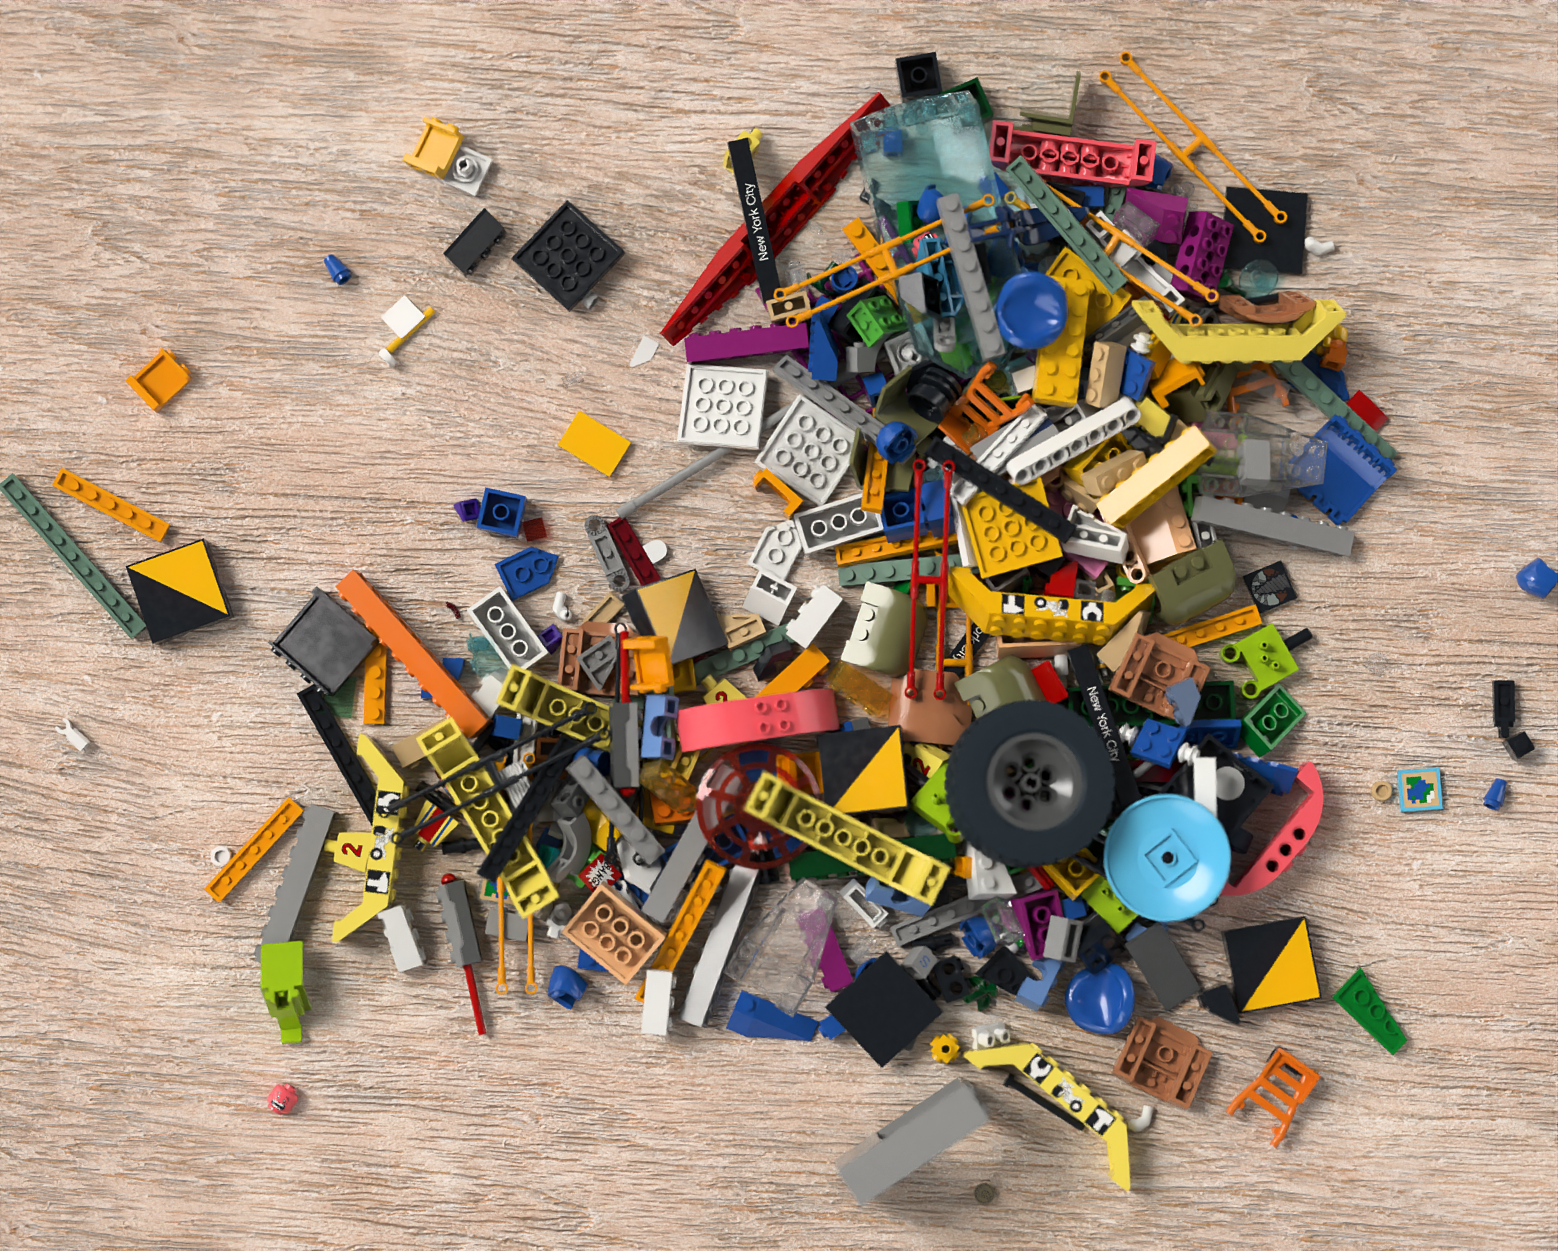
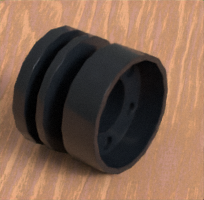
[907,367,962,423]

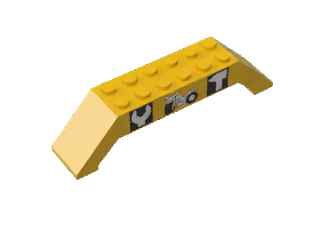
[948,566,1156,645]

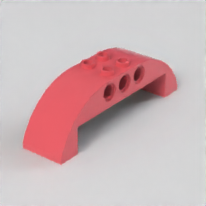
[988,120,1157,188]
[676,689,840,753]
[1219,761,1323,896]

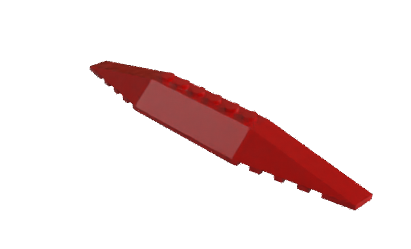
[660,92,891,346]

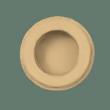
[1371,781,1392,802]

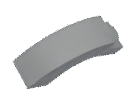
[546,811,591,883]

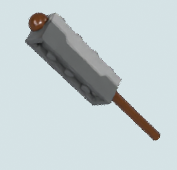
[1030,295,1165,398]

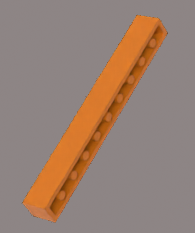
[335,570,493,738]

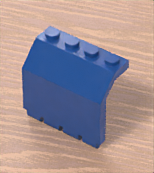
[1283,414,1397,525]

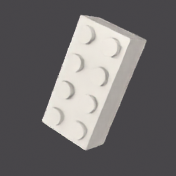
[793,493,884,556]
[467,586,550,670]

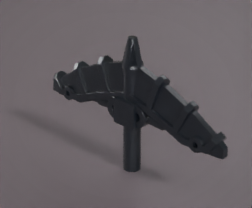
[1121,413,1215,467]

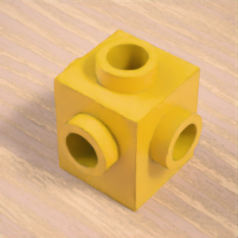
[930,1033,960,1064]

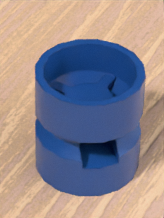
[831,266,858,296]
[573,748,611,778]

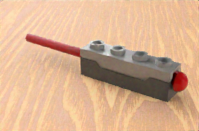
[609,631,642,797]
[436,873,487,1035]

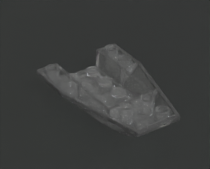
[1196,411,1328,497]
[723,877,839,1017]

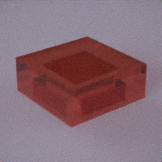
[522,517,548,543]

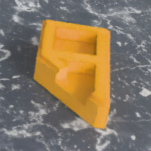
[949,855,972,878]

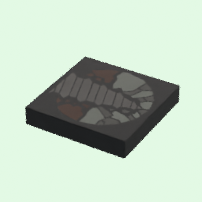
[1242,560,1297,614]

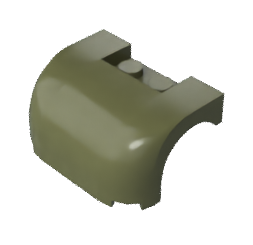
[1146,539,1236,625]
[841,581,929,678]
[954,654,1047,719]

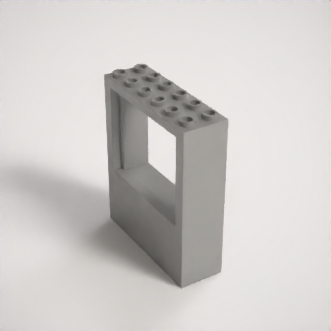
[835,1077,991,1207]

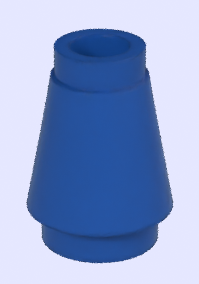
[324,254,351,285]
[1483,778,1507,811]

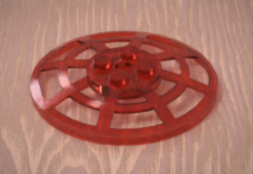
[696,744,821,869]

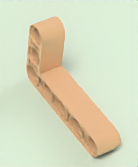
[1098,489,1150,584]

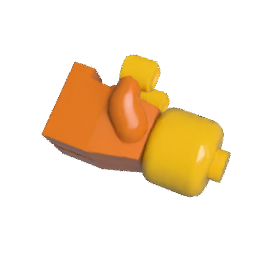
[1315,324,1348,372]

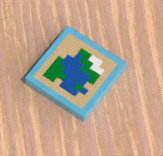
[1397,768,1443,812]

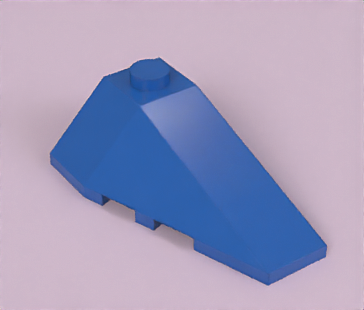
[1232,752,1298,796]
[726,990,818,1041]

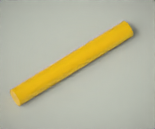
[385,307,436,354]

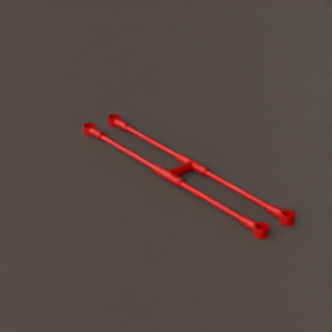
[904,459,955,700]

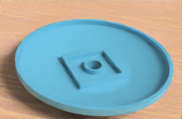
[1104,794,1231,921]

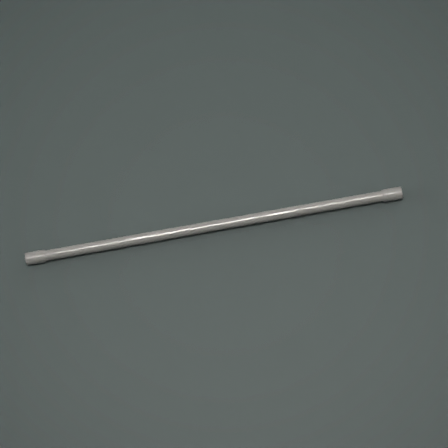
[615,318,933,520]

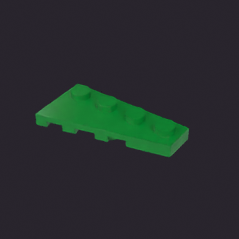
[1331,967,1407,1056]

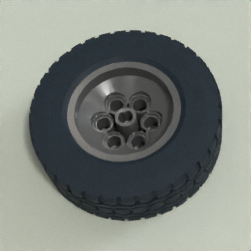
[944,700,1115,868]

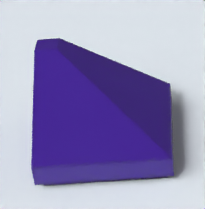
[453,498,480,522]
[537,624,562,655]

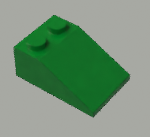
[1240,683,1307,758]

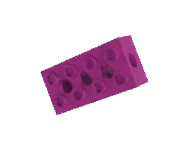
[1170,211,1234,303]

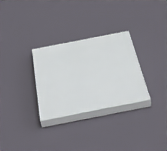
[677,364,769,450]
[754,394,867,506]

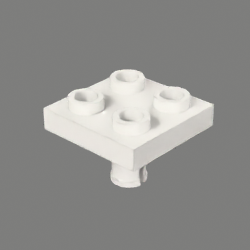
[438,145,493,197]
[883,324,933,376]

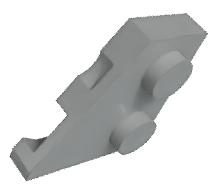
[576,635,617,691]

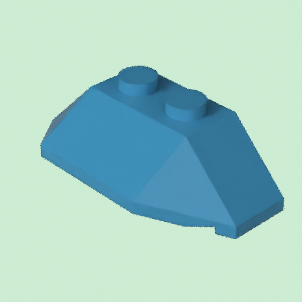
[916,238,965,318]

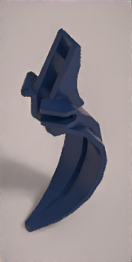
[967,204,1089,248]

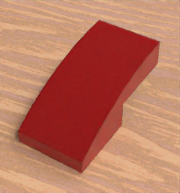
[1346,390,1388,432]

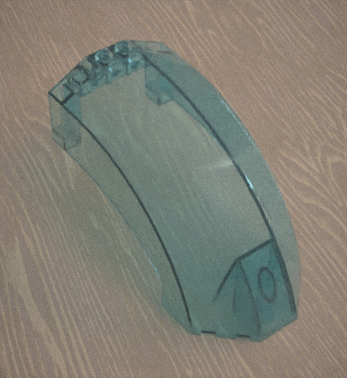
[849,91,1022,379]

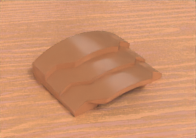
[1219,291,1316,323]
[557,621,640,697]
[1108,632,1210,722]
[888,669,972,745]
[1111,1016,1213,1110]

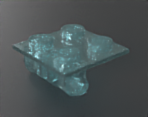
[466,633,491,677]

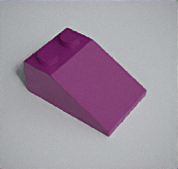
[1123,188,1188,245]
[1010,890,1063,961]

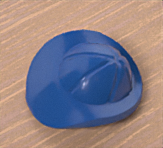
[995,272,1068,349]
[1064,963,1135,1035]

